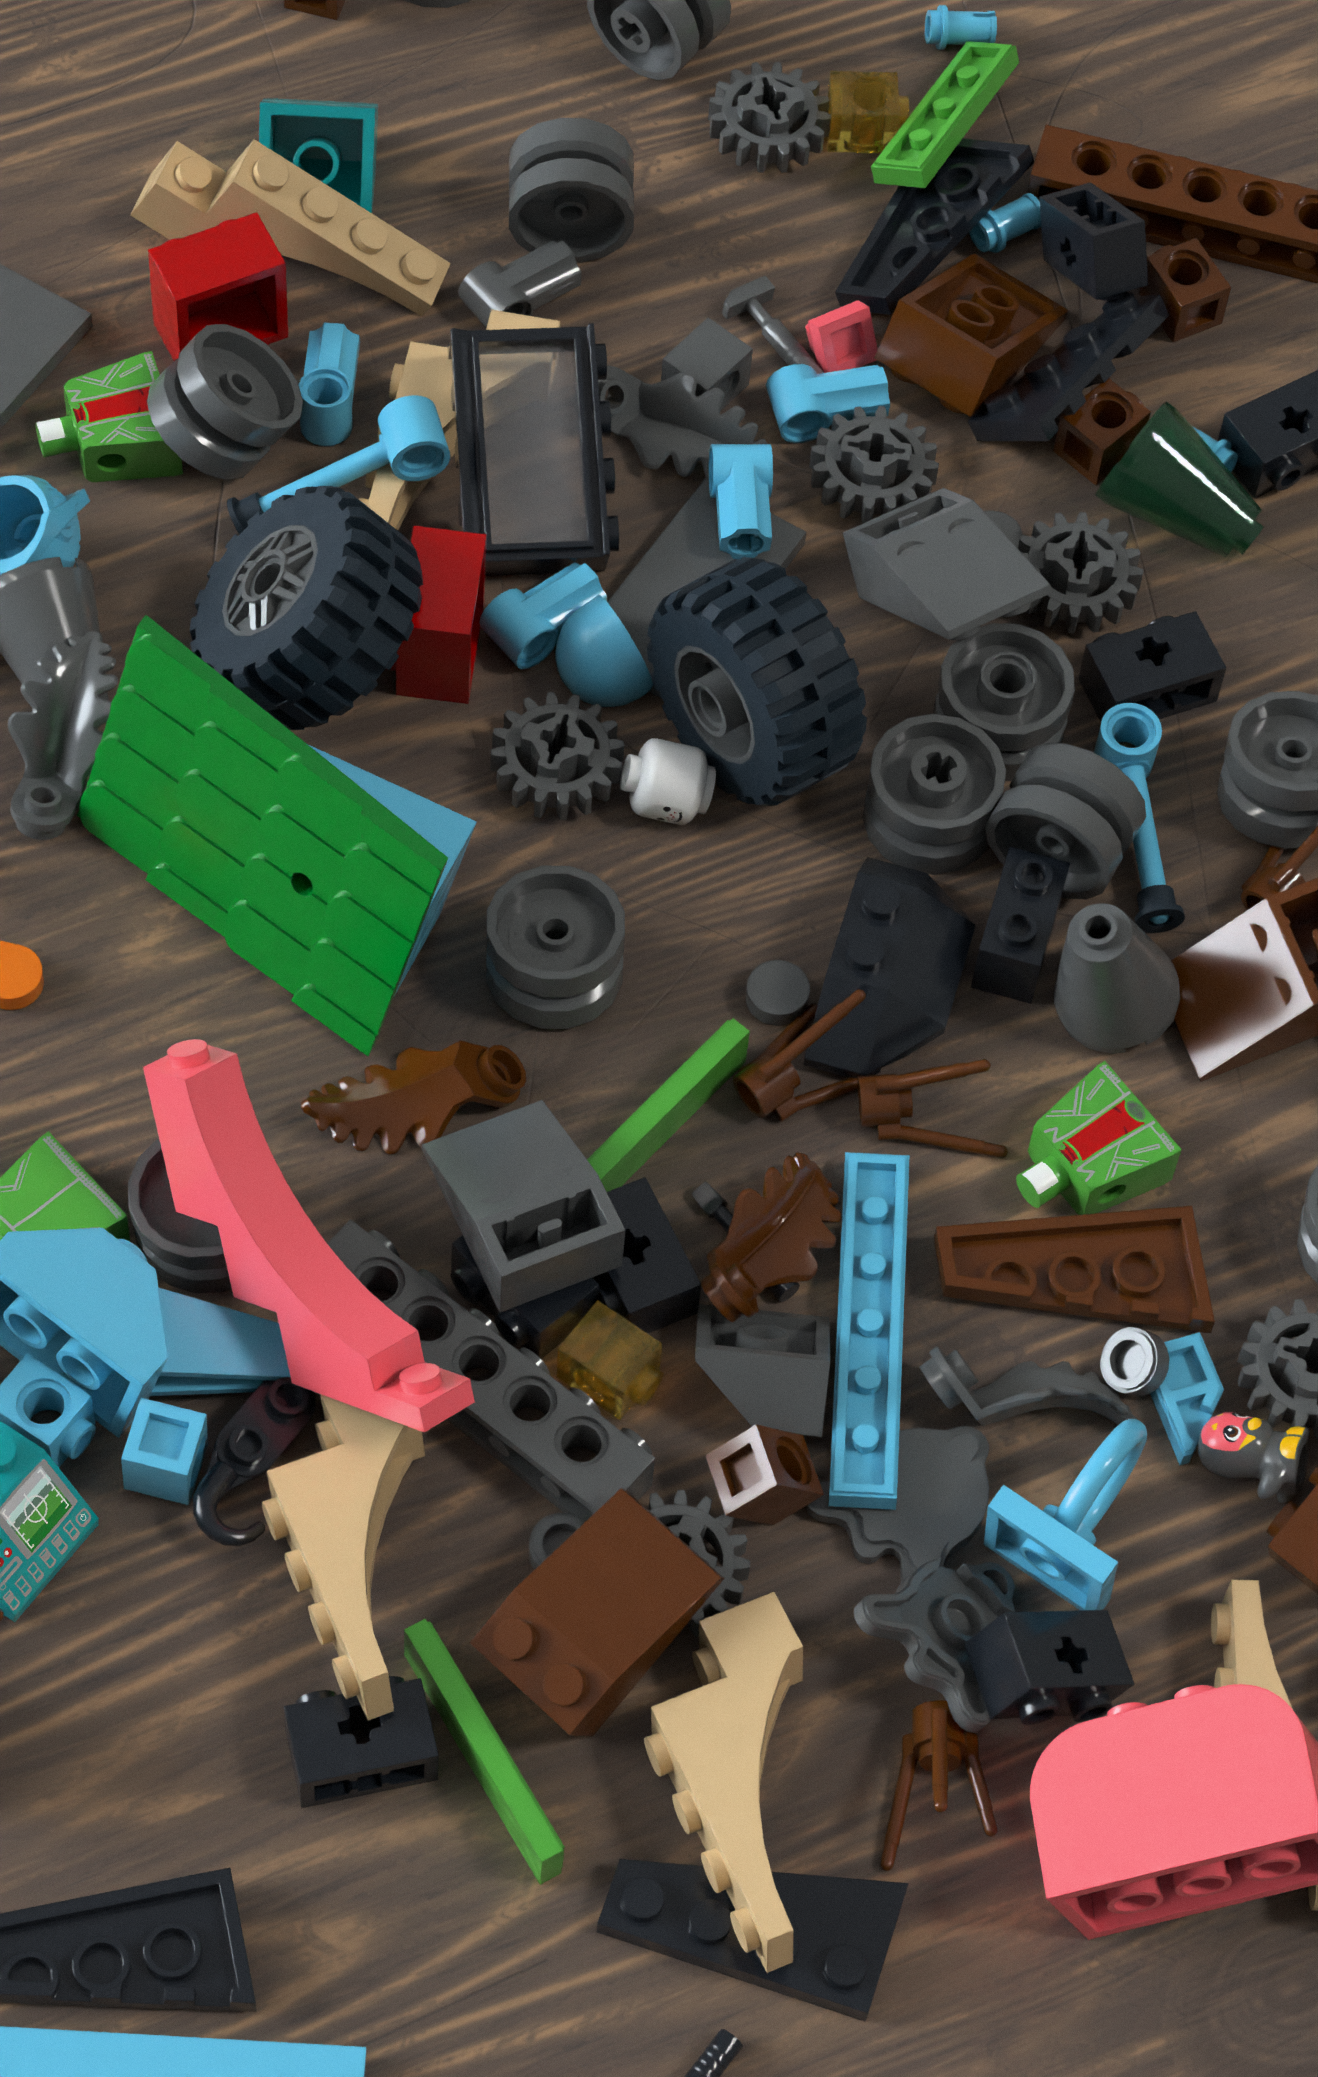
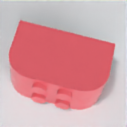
[1030,1684,1318,1940]

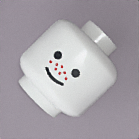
[620,738,716,825]

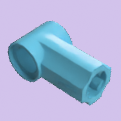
[298,322,360,446]
[766,364,890,443]
[708,444,773,559]
[479,562,607,670]

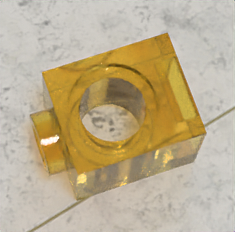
[827,71,909,153]
[556,1300,664,1420]

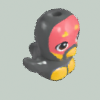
[1198,1412,1309,1503]

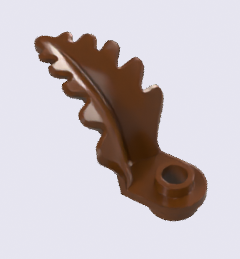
[301,1040,526,1154]
[700,1152,842,1323]

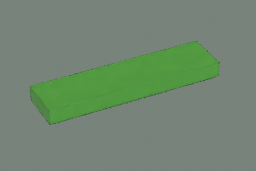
[871,41,1019,188]
[587,1018,750,1192]
[404,1619,565,1885]

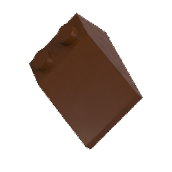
[874,254,1069,417]
[470,1488,725,1737]

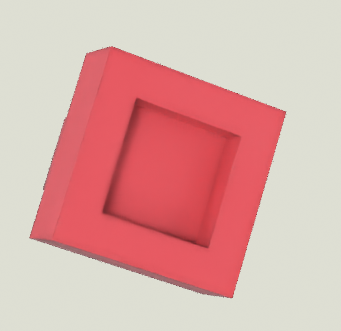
[805,300,878,373]

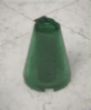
[1095,401,1264,558]

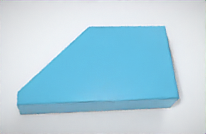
[1150,1332,1224,1465]

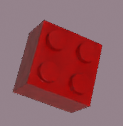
[148,212,289,361]
[386,525,486,704]

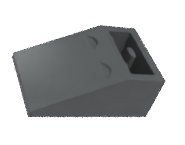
[843,488,1052,640]
[422,1100,625,1312]

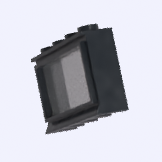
[447,323,619,576]

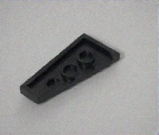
[835,138,1034,315]
[967,292,1169,441]
[596,1859,909,2022]
[0,1867,257,2012]

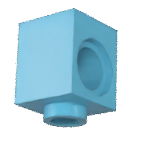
[0,1353,96,1467]
[121,1397,208,1505]

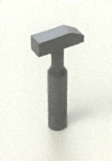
[722,276,825,374]

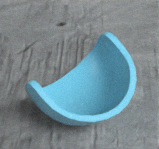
[555,595,653,707]

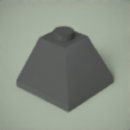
[695,1304,830,1439]

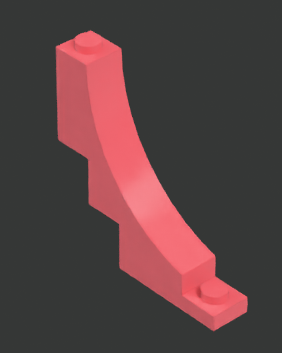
[143,1039,475,1432]

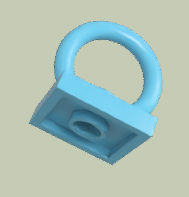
[984,1419,1147,1610]

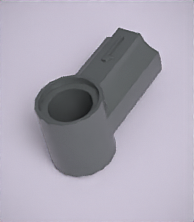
[458,240,582,328]

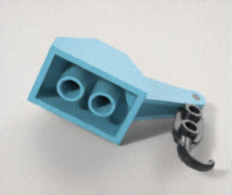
[0,1228,316,1546]

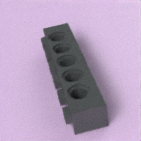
[327,1219,655,1521]

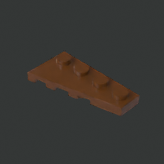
[934,1206,1215,1333]

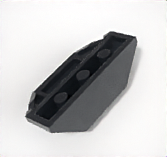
[803,857,976,1079]

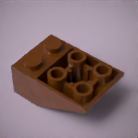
[1171,877,1318,1082]

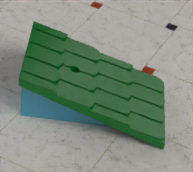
[77,615,477,1056]

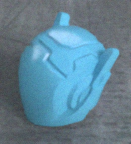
[0,475,90,575]

